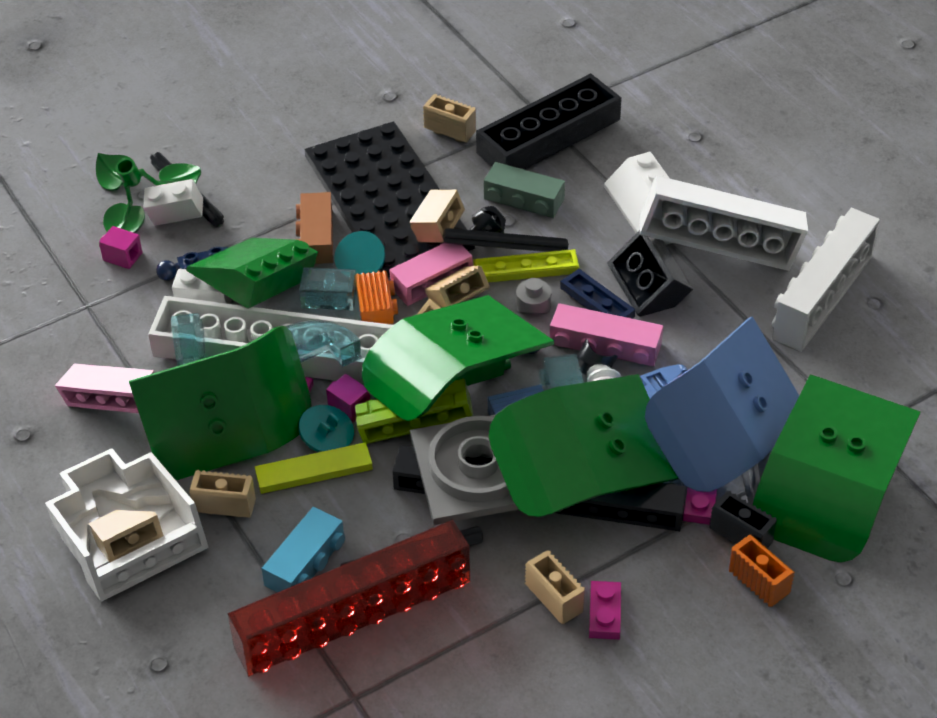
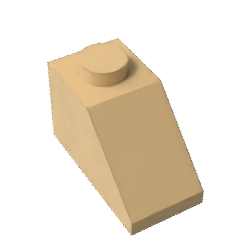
[89,510,164,563]

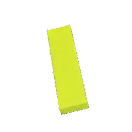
[473,249,579,283]
[254,442,373,494]

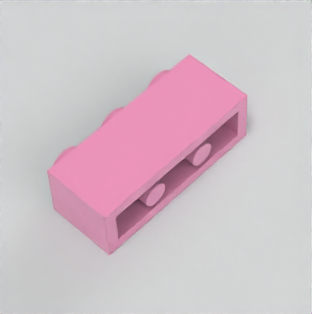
[389,243,473,306]

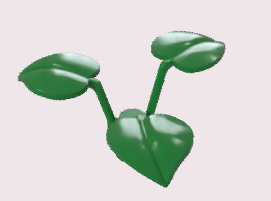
[96,153,201,233]

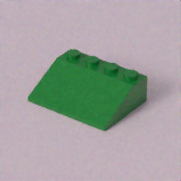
[186,238,318,309]

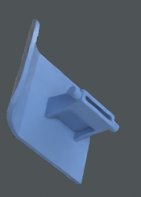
[645,316,799,492]

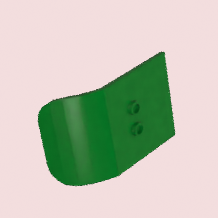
[362,295,554,421]
[129,325,312,481]
[488,374,679,517]
[753,374,921,563]

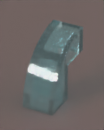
[171,313,207,366]
[286,321,362,367]

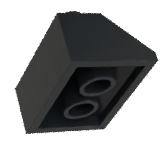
[607,230,693,317]

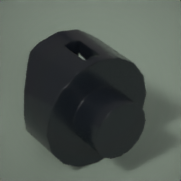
[470,206,506,233]
[576,339,618,376]

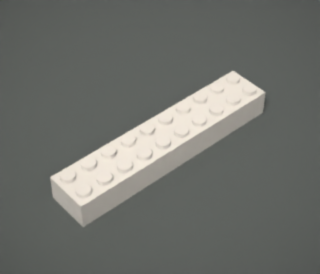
[148,296,393,384]

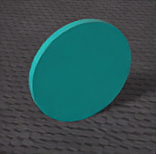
[334,231,385,281]
[298,405,354,452]

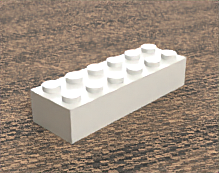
[640,175,808,271]
[772,207,880,352]

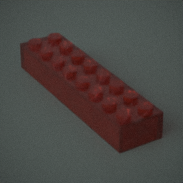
[227,520,470,677]

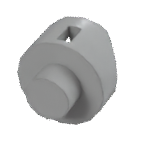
[516,278,552,313]

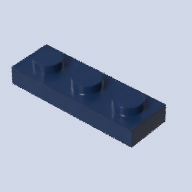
[560,269,636,319]

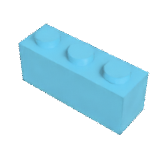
[261,506,345,601]

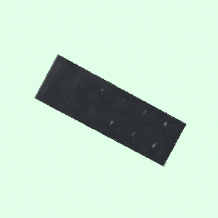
[476,73,622,170]

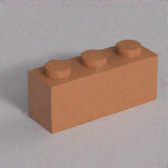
[296,192,333,264]

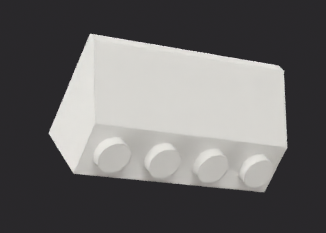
[604,152,672,245]

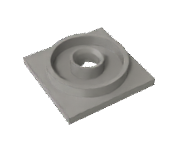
[410,415,519,525]

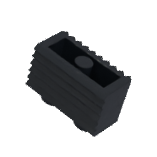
[709,491,777,549]

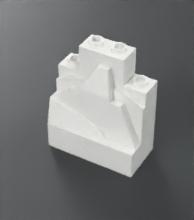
[45,449,209,602]

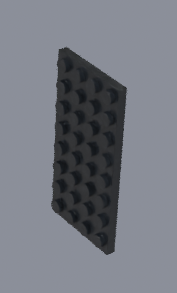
[304,121,475,278]

